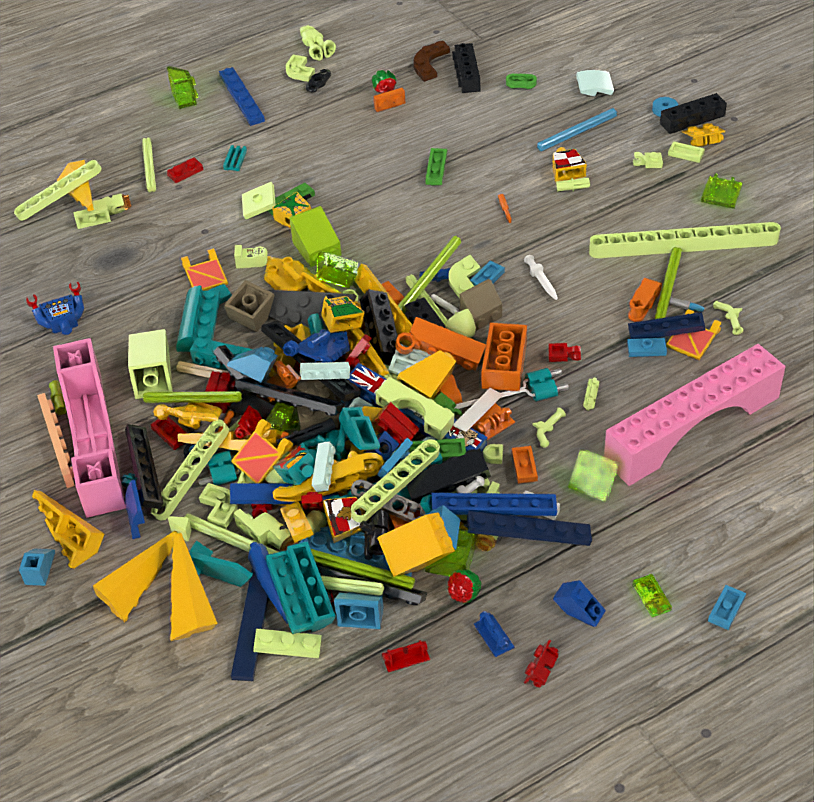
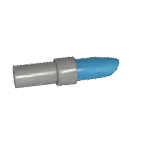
[669,297,704,312]

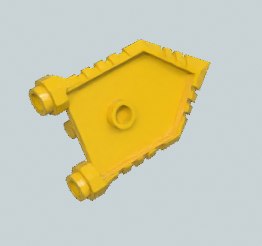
[264,256,326,291]
[153,402,222,429]

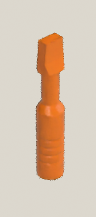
[498,194,511,223]

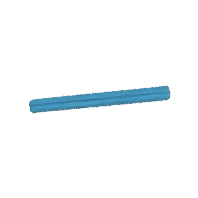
[537,108,617,151]

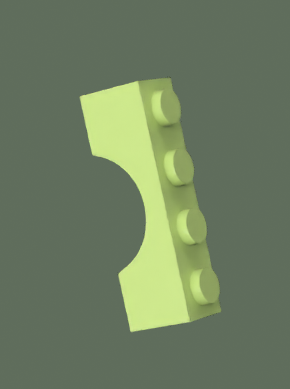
[375,377,454,440]

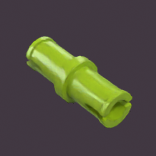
[49,380,67,415]

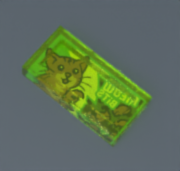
[632,574,672,618]

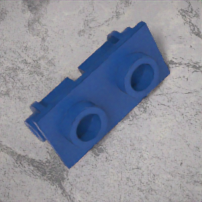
[474,611,515,657]

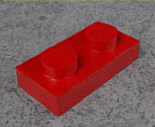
[167,157,204,183]
[345,334,372,369]
[150,416,186,450]
[301,492,325,514]

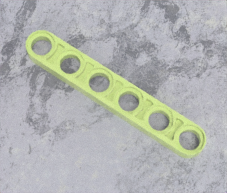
[14,160,102,221]
[151,420,229,521]
[351,439,440,523]

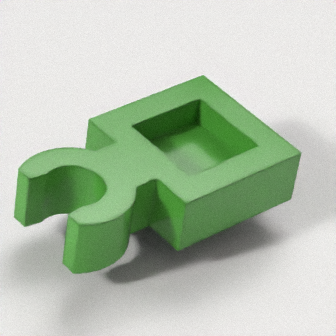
[434,392,463,417]

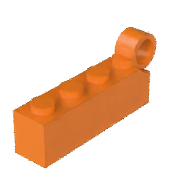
[395,317,486,371]

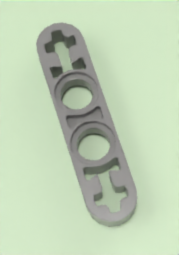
[351,480,426,522]

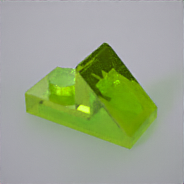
[266,402,299,431]

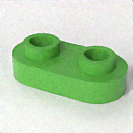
[506,73,537,89]

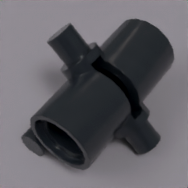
[359,510,390,560]

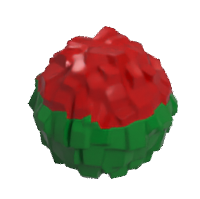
[372,70,397,94]
[447,569,482,603]

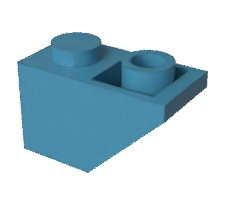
[19,548,55,586]

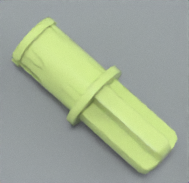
[556,178,590,192]

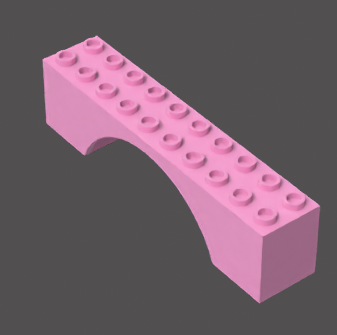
[53,338,126,518]
[604,344,786,486]

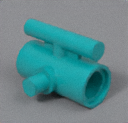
[314,425,349,462]

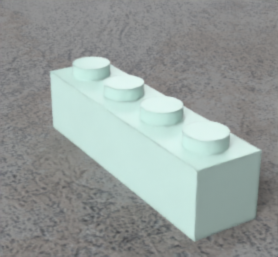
[300,362,350,380]
[312,441,335,492]

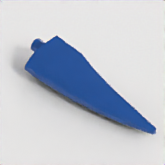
[248,542,288,624]

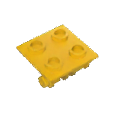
[682,123,725,147]

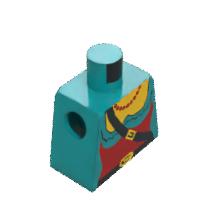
[273,443,315,485]

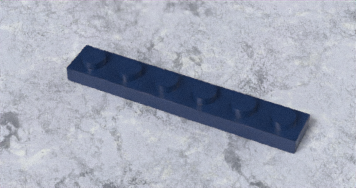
[467,511,592,546]

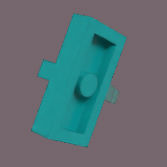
[189,540,253,587]

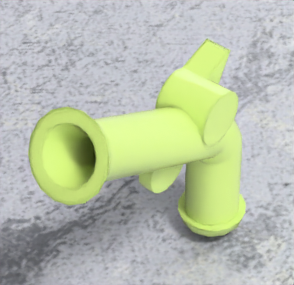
[713,301,743,335]
[532,408,566,448]

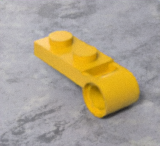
[280,501,314,543]

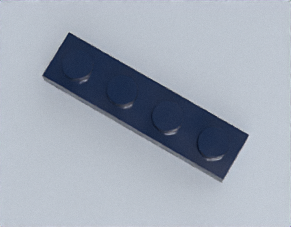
[628,312,705,339]

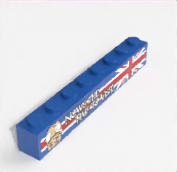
[348,363,487,453]

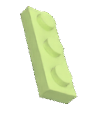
[254,629,322,658]

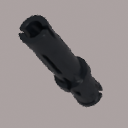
[276,418,336,446]

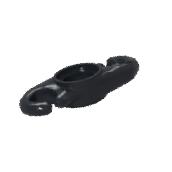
[306,69,331,92]

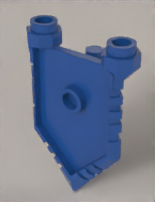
[283,329,350,363]

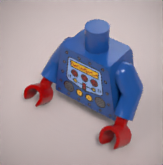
[26,282,84,335]

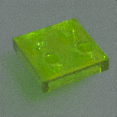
[701,174,743,209]
[568,449,619,502]

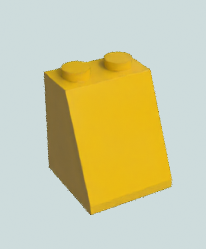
[397,350,456,400]
[377,512,455,577]

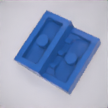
[125,480,145,539]

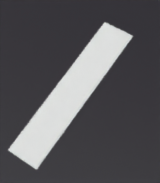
[453,388,503,432]

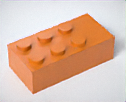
[481,323,527,391]

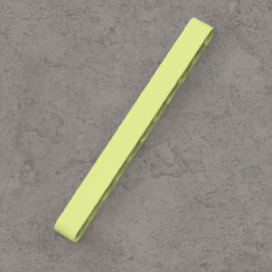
[589,222,781,258]

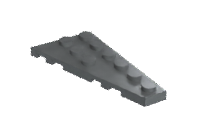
[268,290,357,333]

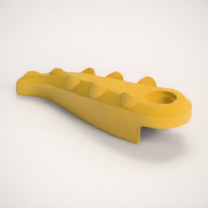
[273,451,384,502]

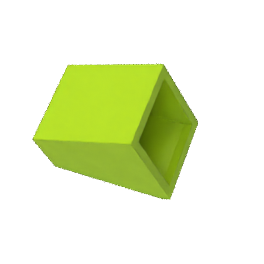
[289,206,342,267]

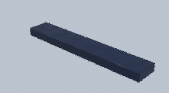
[231,569,269,681]

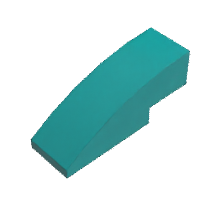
[339,407,380,450]

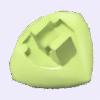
[445,309,476,338]

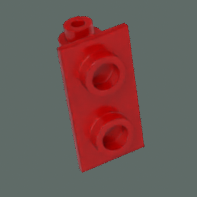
[235,405,263,438]
[382,640,430,672]
[523,640,559,688]

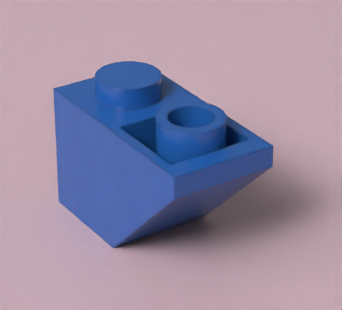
[553,580,606,627]

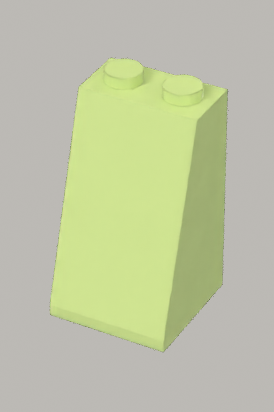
[128,329,173,399]

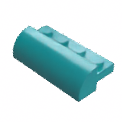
[176,285,221,352]
[265,541,336,634]

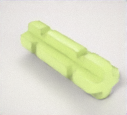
[583,377,599,410]

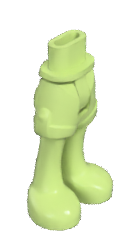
[300,25,336,61]

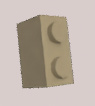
[460,279,502,331]
[224,280,275,332]

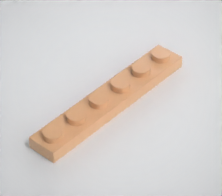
[37,393,75,488]

